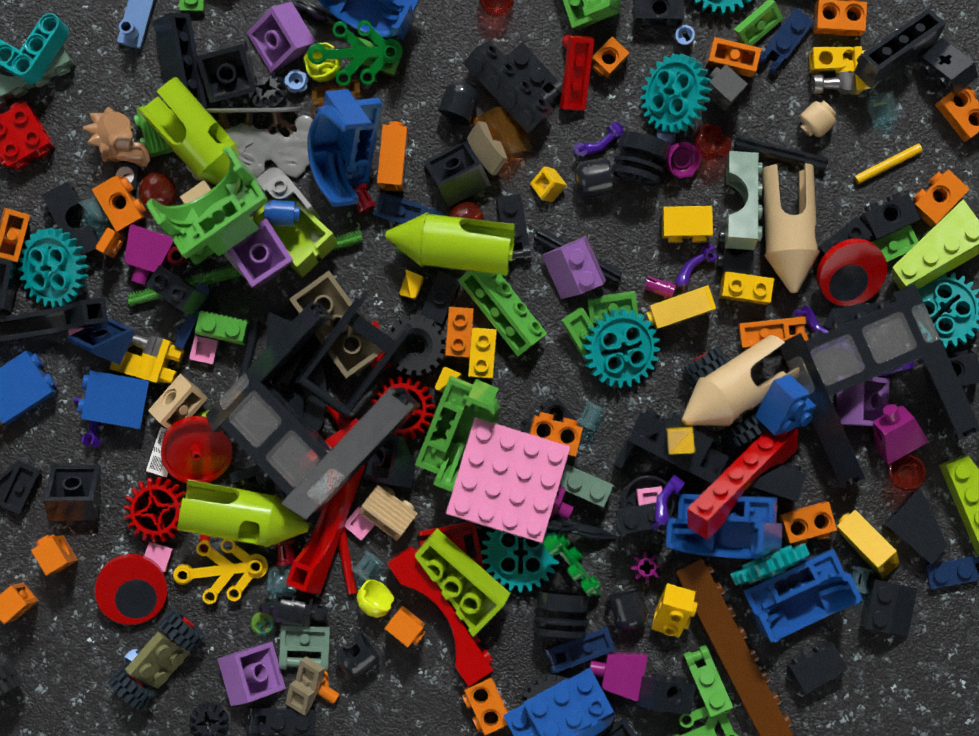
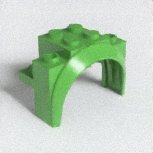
[146,146,269,259]
[415,376,501,492]

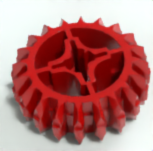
[370,376,435,441]
[123,477,186,543]

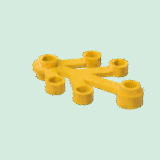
[173,539,268,604]

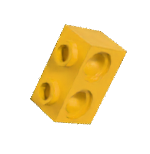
[719,272,774,305]
[468,328,497,380]

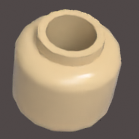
[800,101,837,137]

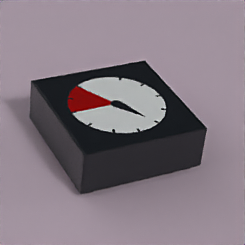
[113,162,140,190]

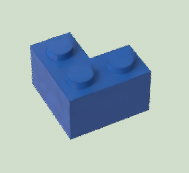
[755,374,816,435]

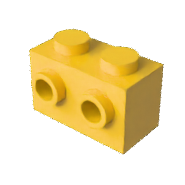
[661,206,713,243]
[651,583,698,637]

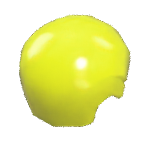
[304,43,342,82]
[357,580,394,618]

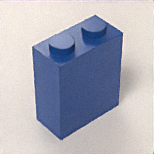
[0,351,58,424]
[77,370,149,429]

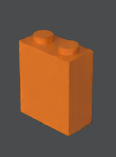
[377,121,409,192]

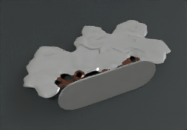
[186,107,313,181]

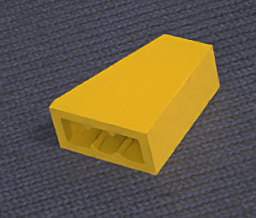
[646,285,716,330]
[837,510,900,580]

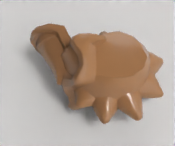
[83,107,150,167]

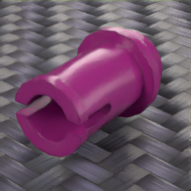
[644,276,676,299]

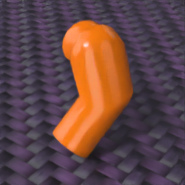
[317,670,339,704]

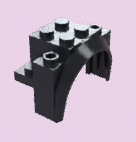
[614,409,729,495]

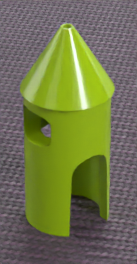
[138,77,240,185]
[385,212,515,275]
[178,480,310,548]

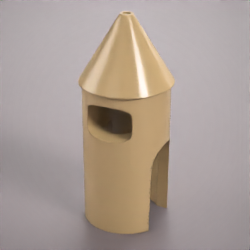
[762,163,820,293]
[682,335,800,426]

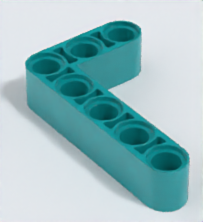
[0,13,69,84]

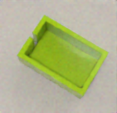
[252,195,338,278]

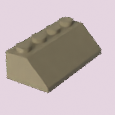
[289,271,384,380]

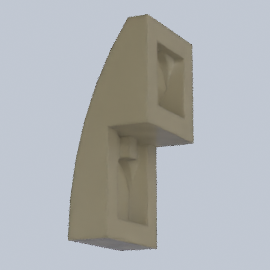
[467,121,508,175]
[285,657,325,715]

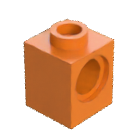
[592,37,629,78]

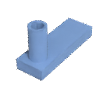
[117,0,156,50]

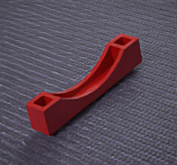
[687,428,798,540]
[286,444,365,594]
[387,545,494,686]

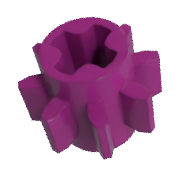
[630,551,662,582]

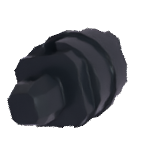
[259,592,328,627]

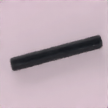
[734,136,828,171]
[534,228,622,283]

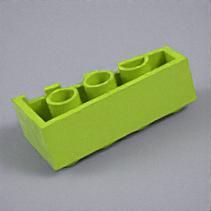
[892,199,979,290]
[939,456,979,555]
[414,529,511,637]

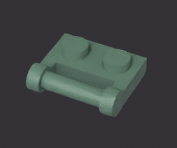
[279,625,331,671]

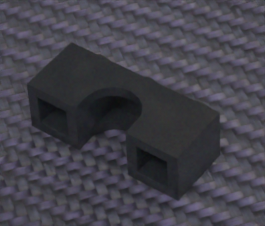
[42,182,100,258]

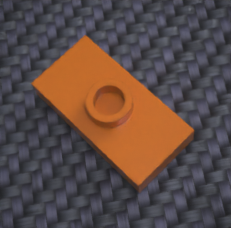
[96,227,125,258]

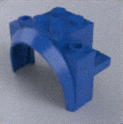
[318,0,420,40]
[307,89,382,207]
[666,494,782,559]
[743,549,862,642]
[503,668,616,736]

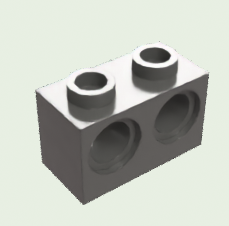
[706,65,747,111]

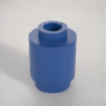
[264,200,300,226]

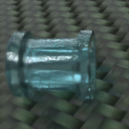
[576,401,605,432]
[351,549,383,581]
[851,565,873,594]

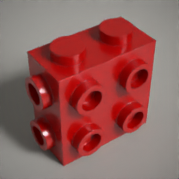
[0,101,55,171]

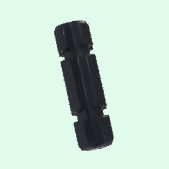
[295,0,341,26]

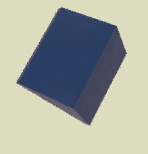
[67,318,135,365]

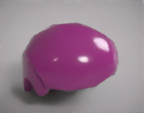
[665,141,701,179]

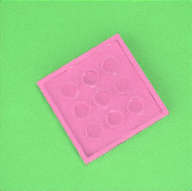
[446,418,570,543]

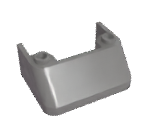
[223,168,320,278]

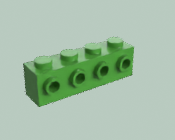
[458,271,547,356]

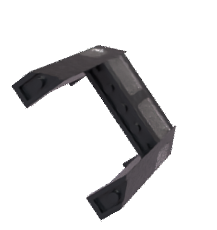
[780,285,979,488]
[206,301,421,519]

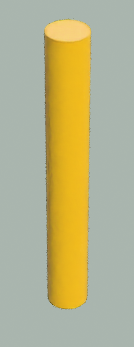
[854,143,923,185]

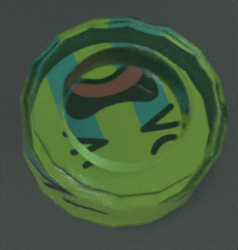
[250,611,275,635]

